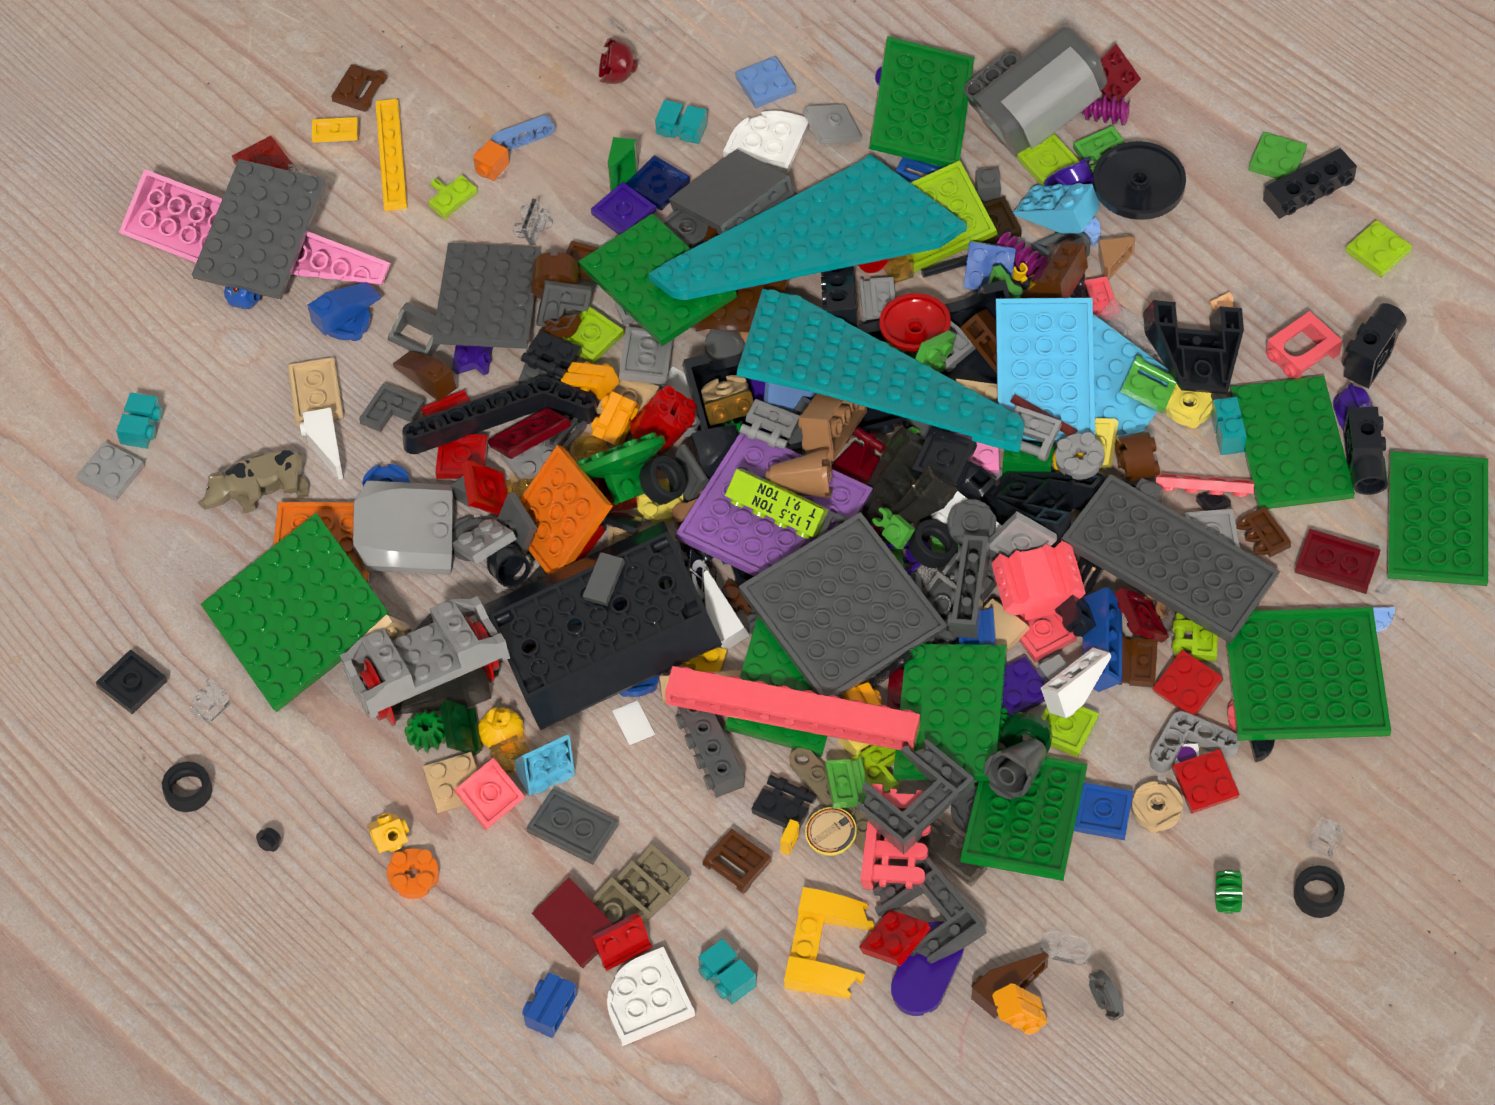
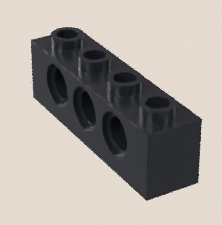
[1263,148,1357,219]
[821,266,857,327]

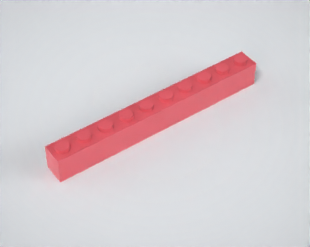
[665,666,920,752]

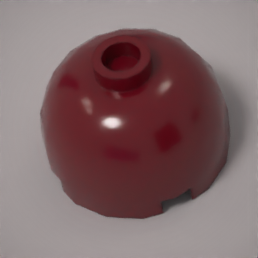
[599,38,637,84]

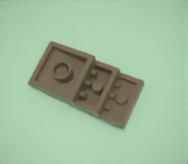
[591,844,690,924]

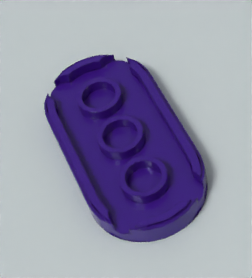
[891,921,964,1016]

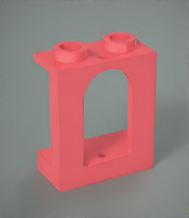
[1266,311,1342,379]

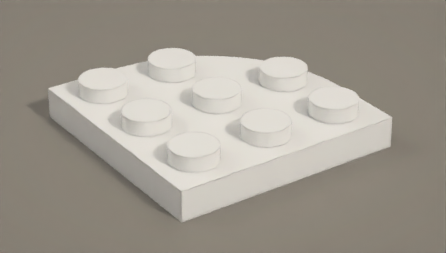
[723,111,810,174]
[607,947,695,1046]

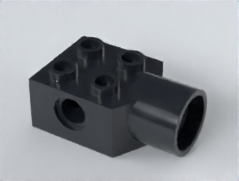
[1342,303,1407,389]
[1343,407,1388,495]

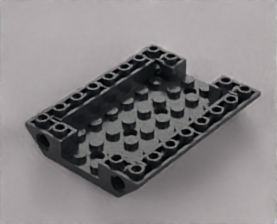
[484,521,722,730]

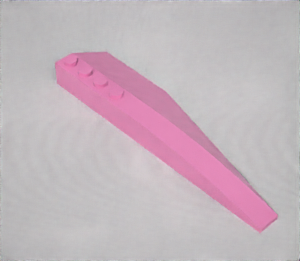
[119,169,391,285]

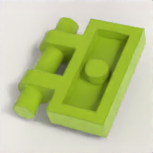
[1172,613,1218,661]

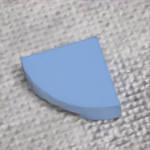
[1082,217,1101,247]
[1373,607,1395,632]

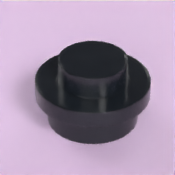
[256,827,281,852]

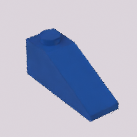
[308,282,381,336]

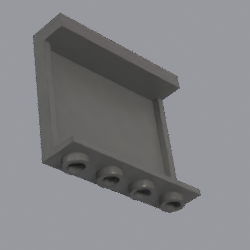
[669,149,794,235]

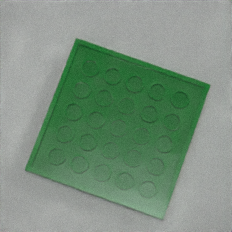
[200,513,392,712]
[1226,607,1391,741]

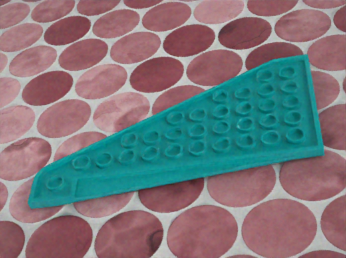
[649,154,967,300]
[736,289,1025,452]

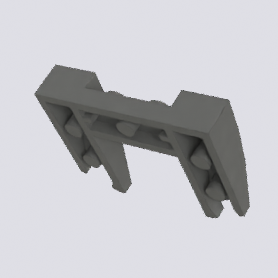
[856,739,974,854]
[873,856,987,964]

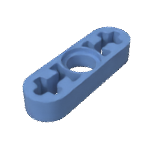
[490,115,555,151]

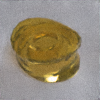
[570,436,609,461]

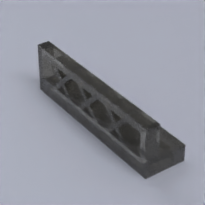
[918,818,988,887]

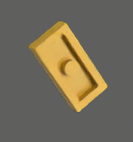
[312,117,358,143]

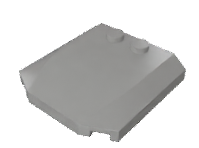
[353,481,452,574]

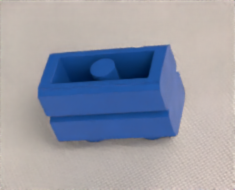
[522,973,577,1038]

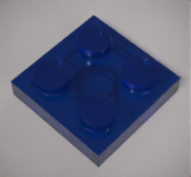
[626,155,690,211]

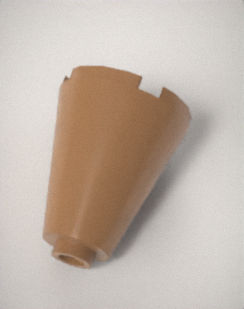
[766,449,833,498]

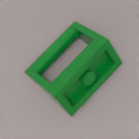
[608,137,638,192]

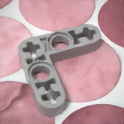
[1149,711,1240,772]

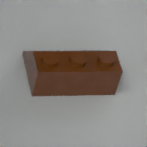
[1021,241,1088,298]

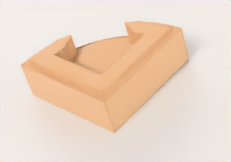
[1210,292,1233,312]

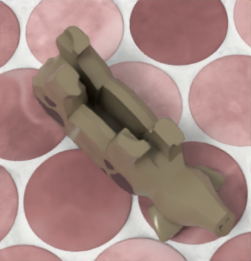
[198,450,309,513]

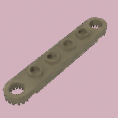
[789,748,885,864]

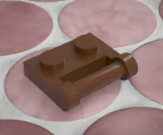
[331,64,387,112]
[702,829,772,894]

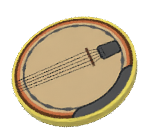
[805,807,857,856]

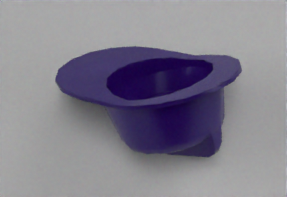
[1044,157,1093,186]
[1333,383,1373,431]

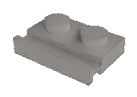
[859,277,895,322]

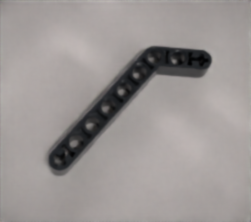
[402,376,597,455]

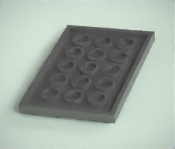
[192,159,327,300]
[433,243,540,349]

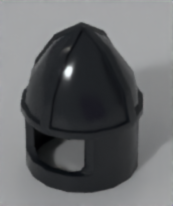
[952,460,997,500]
[487,543,530,588]

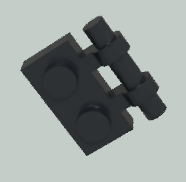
[521,330,582,378]
[751,775,817,829]

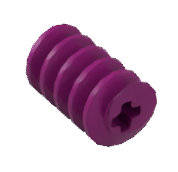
[1082,94,1131,126]
[996,232,1046,278]

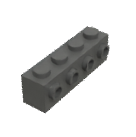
[948,535,990,639]
[675,707,744,798]

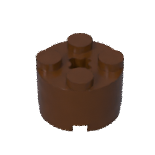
[531,252,579,299]
[1115,430,1160,482]

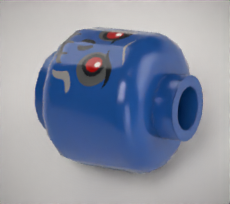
[224,286,260,309]

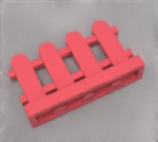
[860,784,931,890]

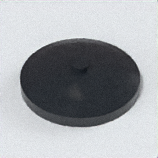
[1093,141,1186,220]

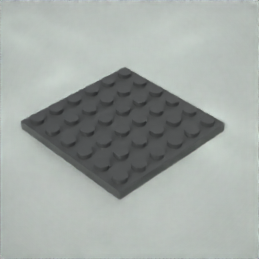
[738,512,948,697]

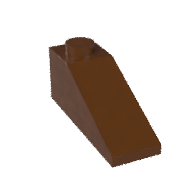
[960,309,997,374]
[393,350,457,402]
[971,952,1049,1019]

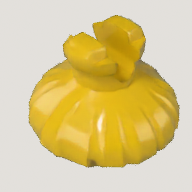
[478,707,524,751]

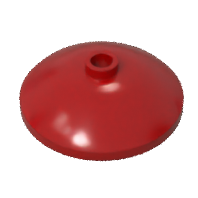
[879,293,951,351]

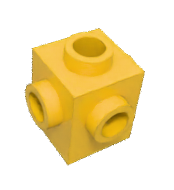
[366,813,409,853]

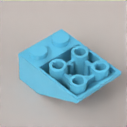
[1013,183,1100,234]
[514,734,575,796]

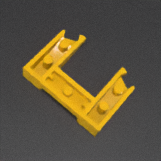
[784,887,874,999]

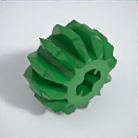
[404,709,446,753]
[1216,869,1242,914]

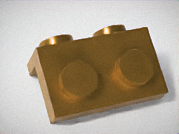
[704,390,754,426]

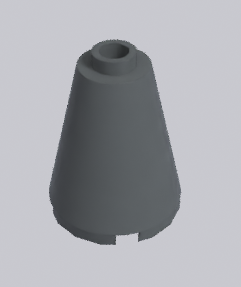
[984,739,1047,799]

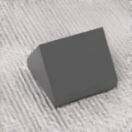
[451,476,472,507]

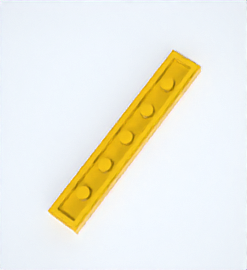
[375,98,407,211]

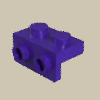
[452,345,493,375]

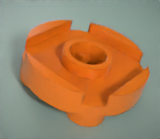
[387,848,439,899]

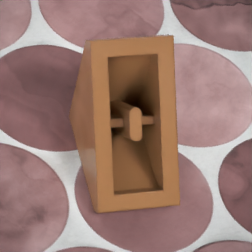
[1098,236,1135,281]

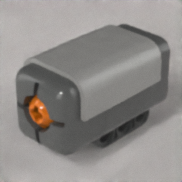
[964,27,1107,158]

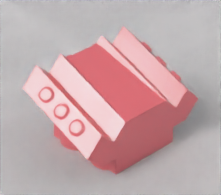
[991,541,1085,620]

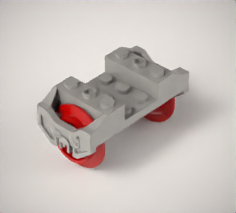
[340,596,510,726]

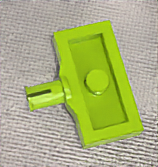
[428,175,477,220]

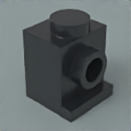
[1055,595,1096,637]

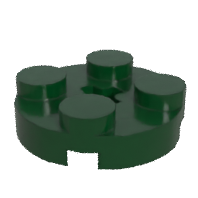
[1000,712,1052,753]

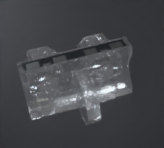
[513,198,553,245]

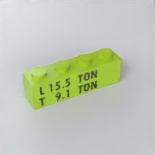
[725,468,829,539]

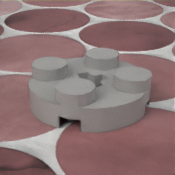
[1055,432,1104,480]

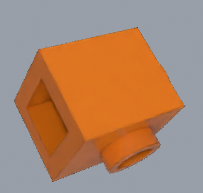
[473,140,509,181]

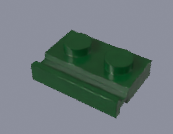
[440,700,482,755]

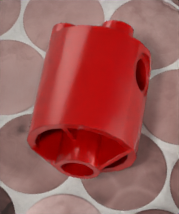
[630,386,696,455]

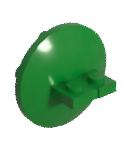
[577,432,666,505]

